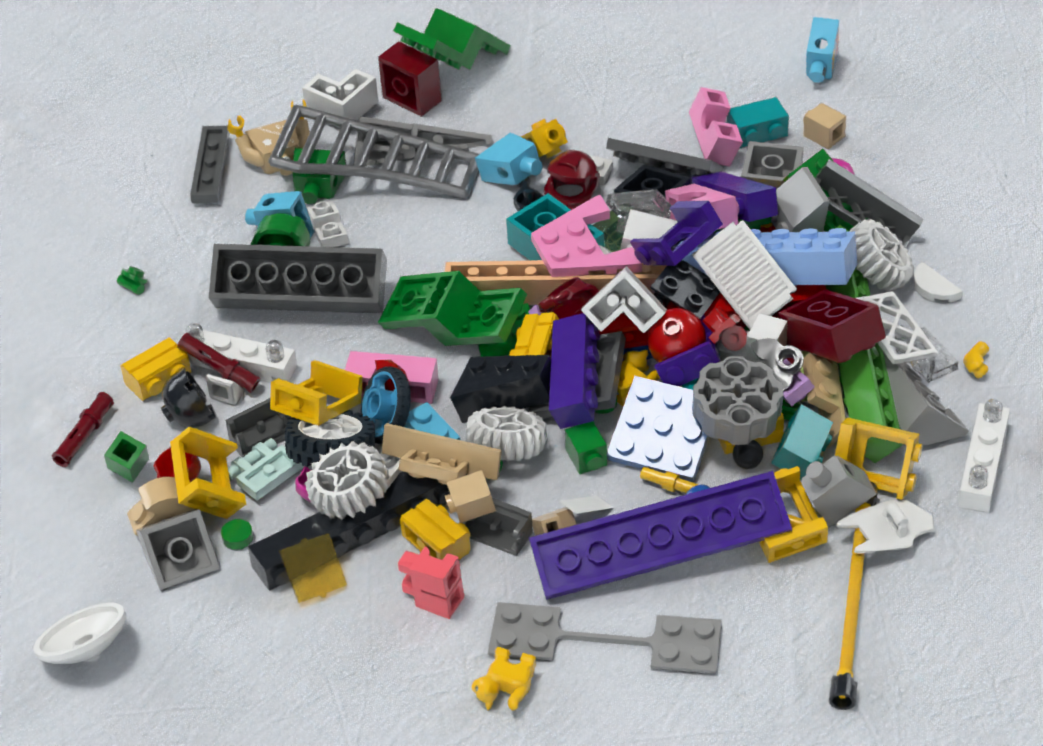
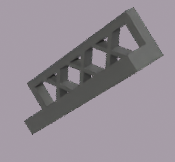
[815,159,924,248]

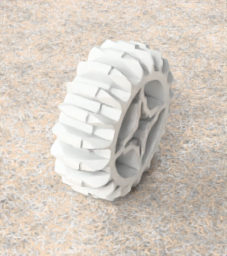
[849,219,914,292]
[465,406,547,462]
[305,441,390,520]

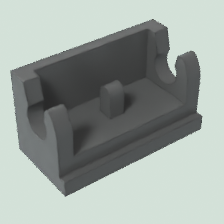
[225,398,292,458]
[465,498,533,556]

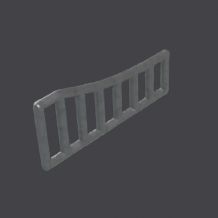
[269,105,479,199]

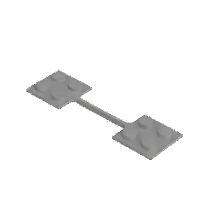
[488,602,722,674]

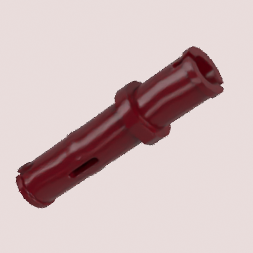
[177,332,261,393]
[51,392,114,467]

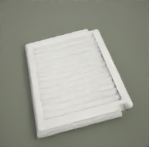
[692,220,797,329]

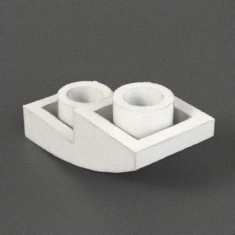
[307,201,349,247]

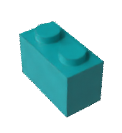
[727,97,789,148]
[771,404,833,480]

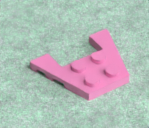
[531,195,642,277]

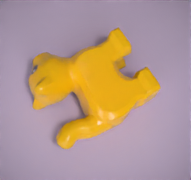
[617,350,661,406]
[471,647,536,711]

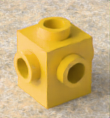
[521,118,568,159]

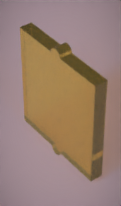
[280,533,347,603]

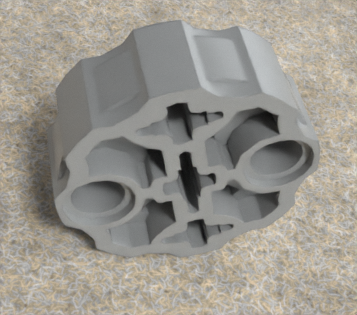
[692,356,783,445]

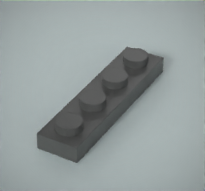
[190,125,230,204]

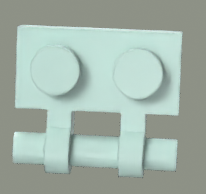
[228,438,303,501]

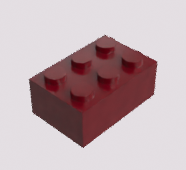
[778,289,886,363]

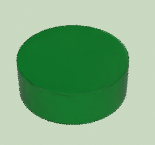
[221,519,253,550]

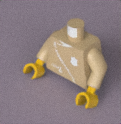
[227,99,310,176]

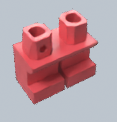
[398,547,465,619]

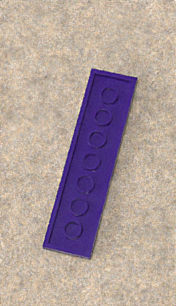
[529,471,792,600]

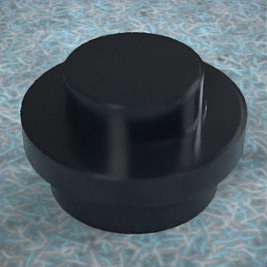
[732,440,763,469]

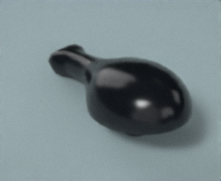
[513,177,543,212]

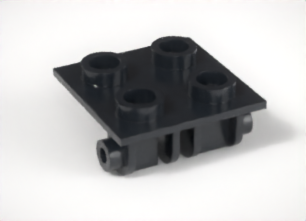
[650,259,720,319]

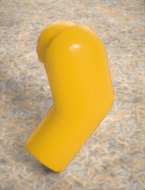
[963,341,989,378]

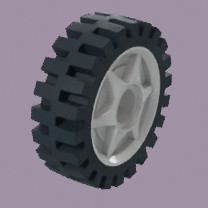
[285,410,375,467]

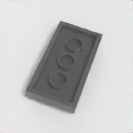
[606,138,723,176]

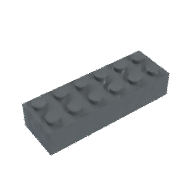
[208,244,387,313]

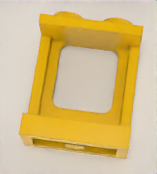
[270,360,363,426]
[835,417,923,500]
[170,426,246,519]
[759,466,828,563]

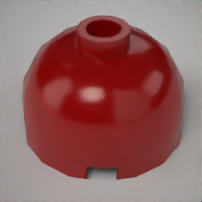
[647,308,707,362]

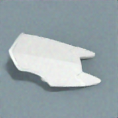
[836,499,935,553]

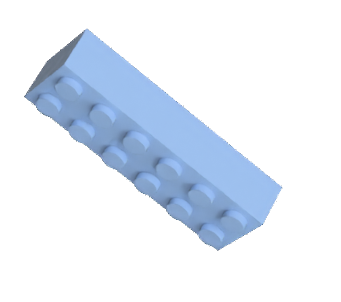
[677,228,858,285]

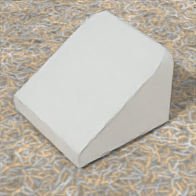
[206,374,244,405]

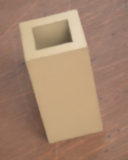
[532,507,577,536]

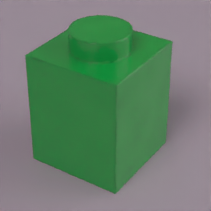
[565,421,607,474]
[104,431,149,483]

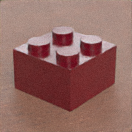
[378,41,442,117]

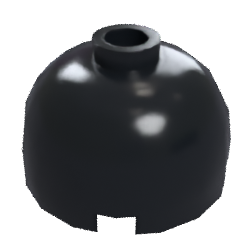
[161,368,217,428]

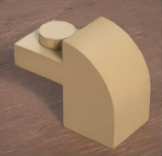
[127,477,194,536]

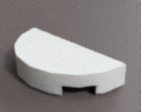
[913,262,963,302]

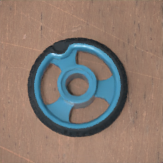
[361,366,411,444]

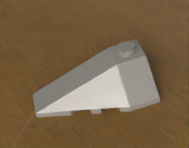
[883,351,969,445]

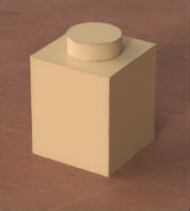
[803,103,846,149]
[445,470,496,523]

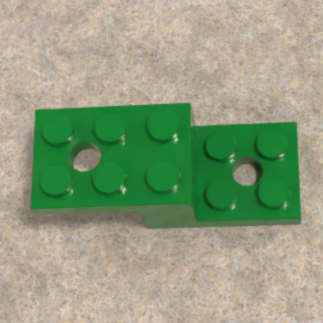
[393,8,511,70]
[378,271,528,346]

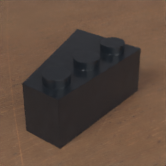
[450,355,551,423]

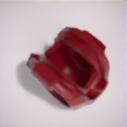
[544,150,600,210]
[538,277,599,323]

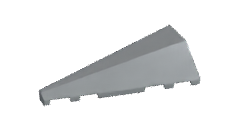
[353,116,492,166]

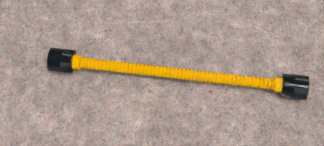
[829,481,878,710]

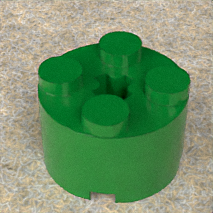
[250,213,311,246]

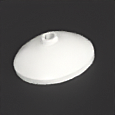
[34,603,127,664]

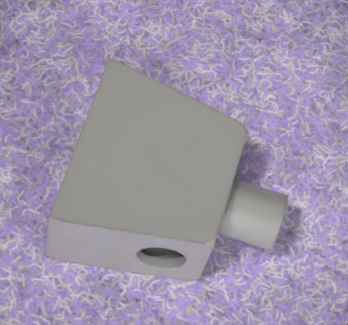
[801,456,877,527]

